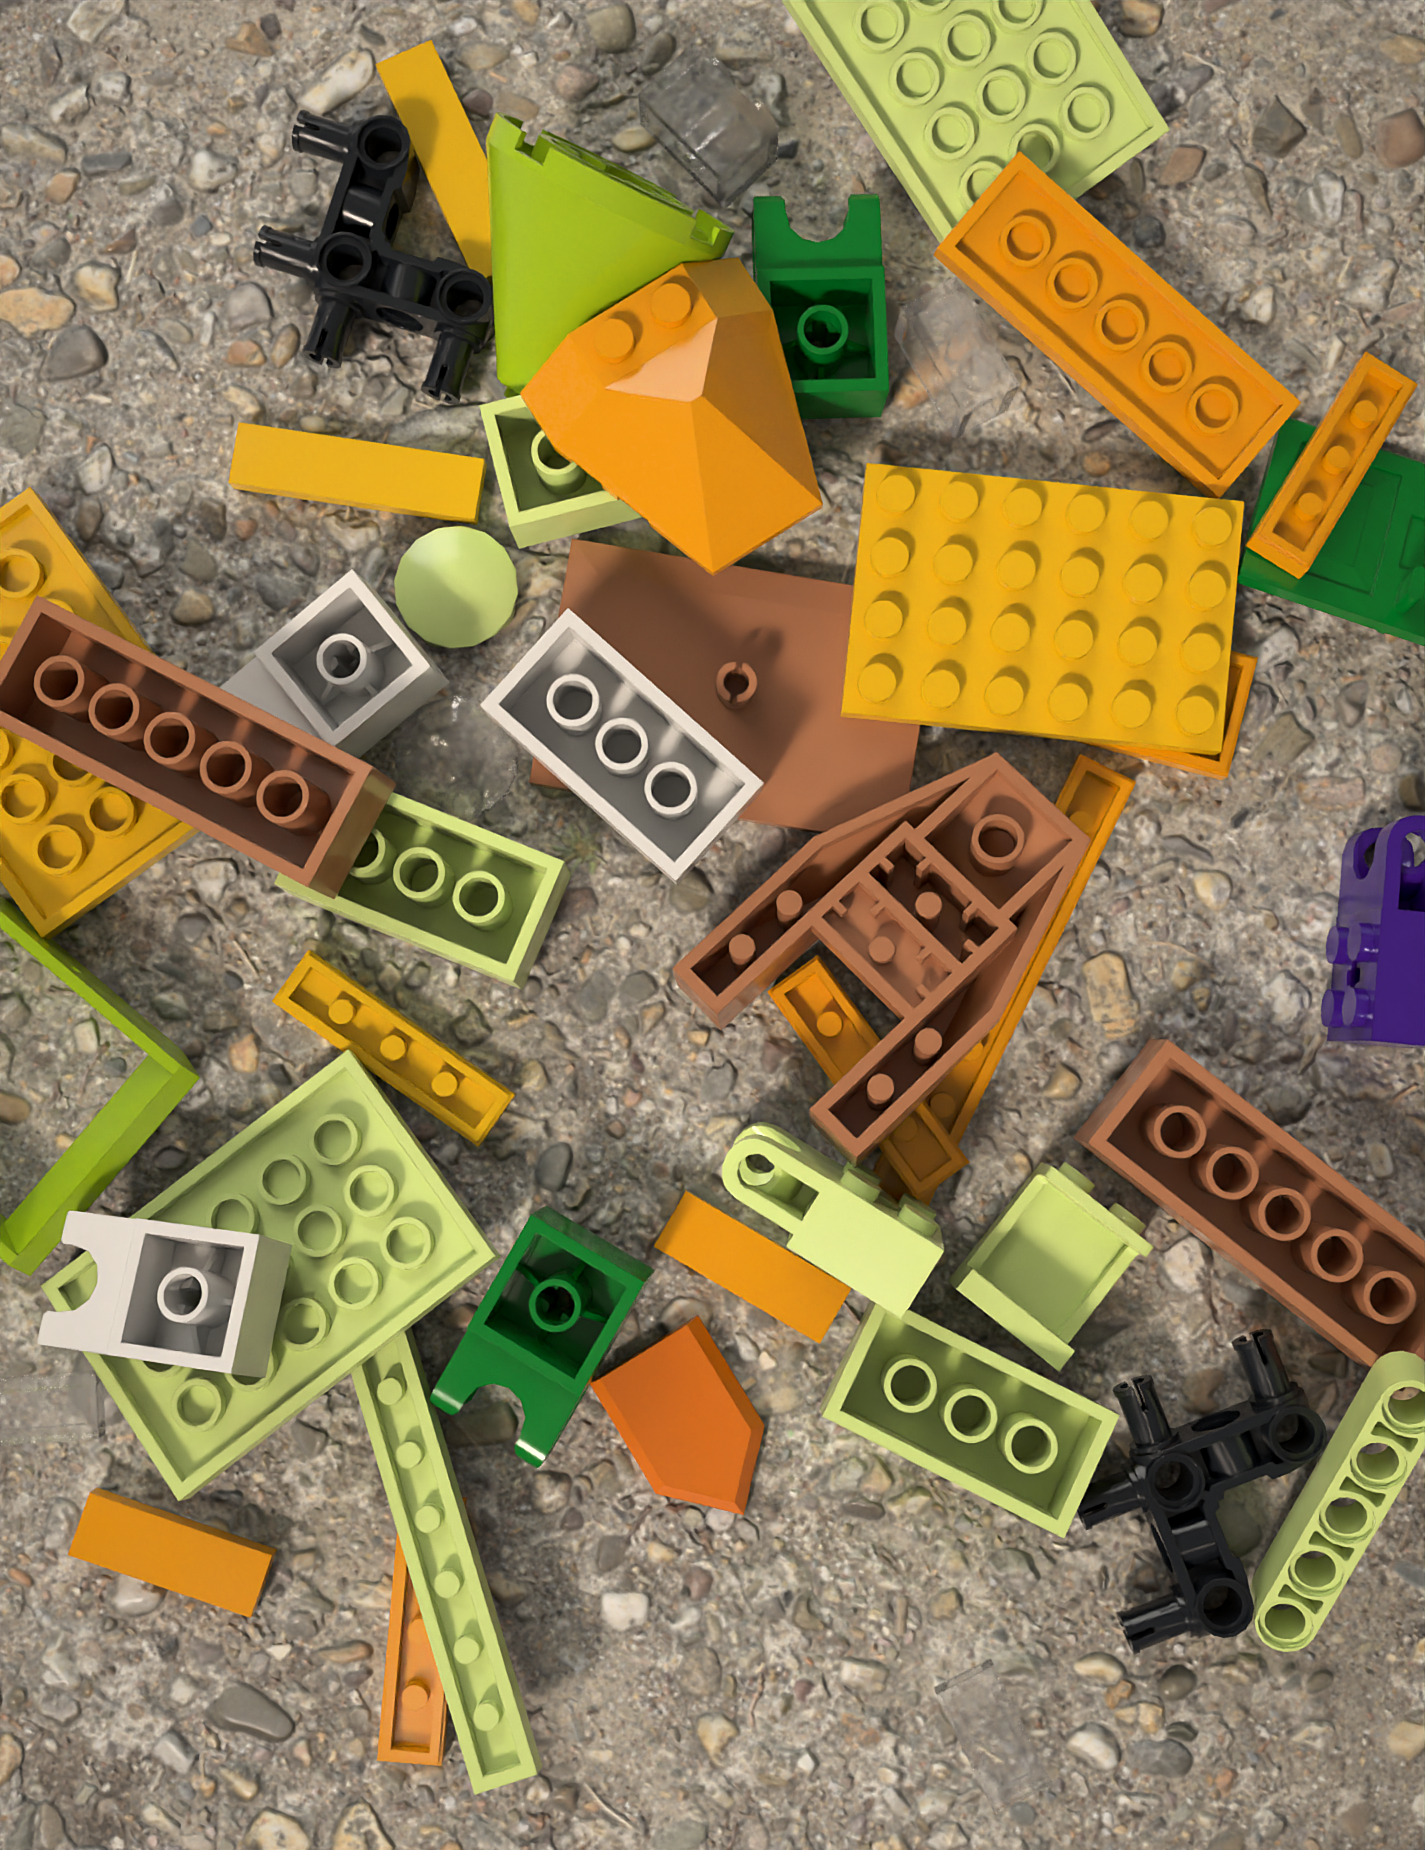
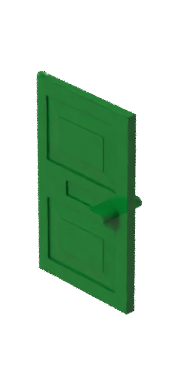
[1237,417,1425,646]

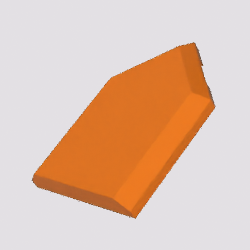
[590,1315,765,1515]

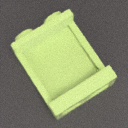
[948,1162,1154,1371]

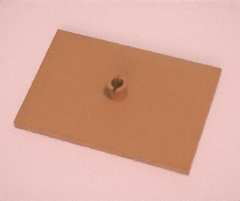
[529,539,920,834]

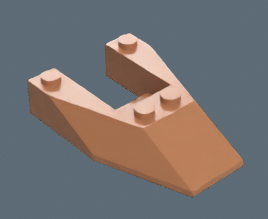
[672,752,1091,1168]

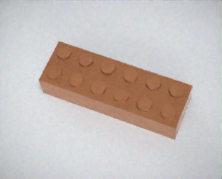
[0,595,397,899]
[1072,1039,1425,1392]

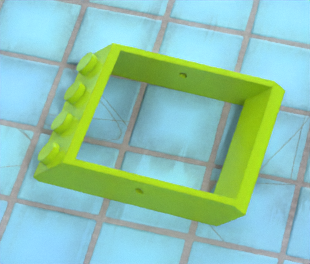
[0,895,200,1276]

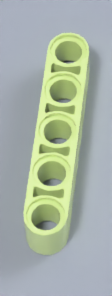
[1250,1351,1425,1652]

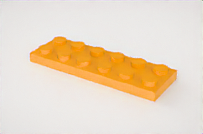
[933,151,1301,499]

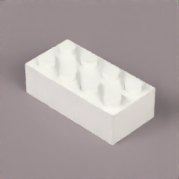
[480,608,764,885]

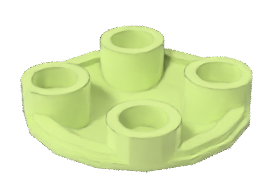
[394,526,518,649]

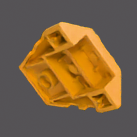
[520,257,823,576]

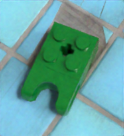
[751,194,889,419]
[430,1205,655,1468]

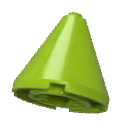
[486,112,734,398]

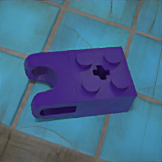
[1321,815,1425,1048]

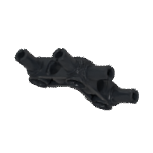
[253,109,495,404]
[1077,1329,1327,1655]

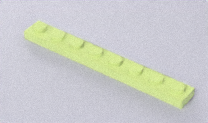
[351,1327,542,1795]

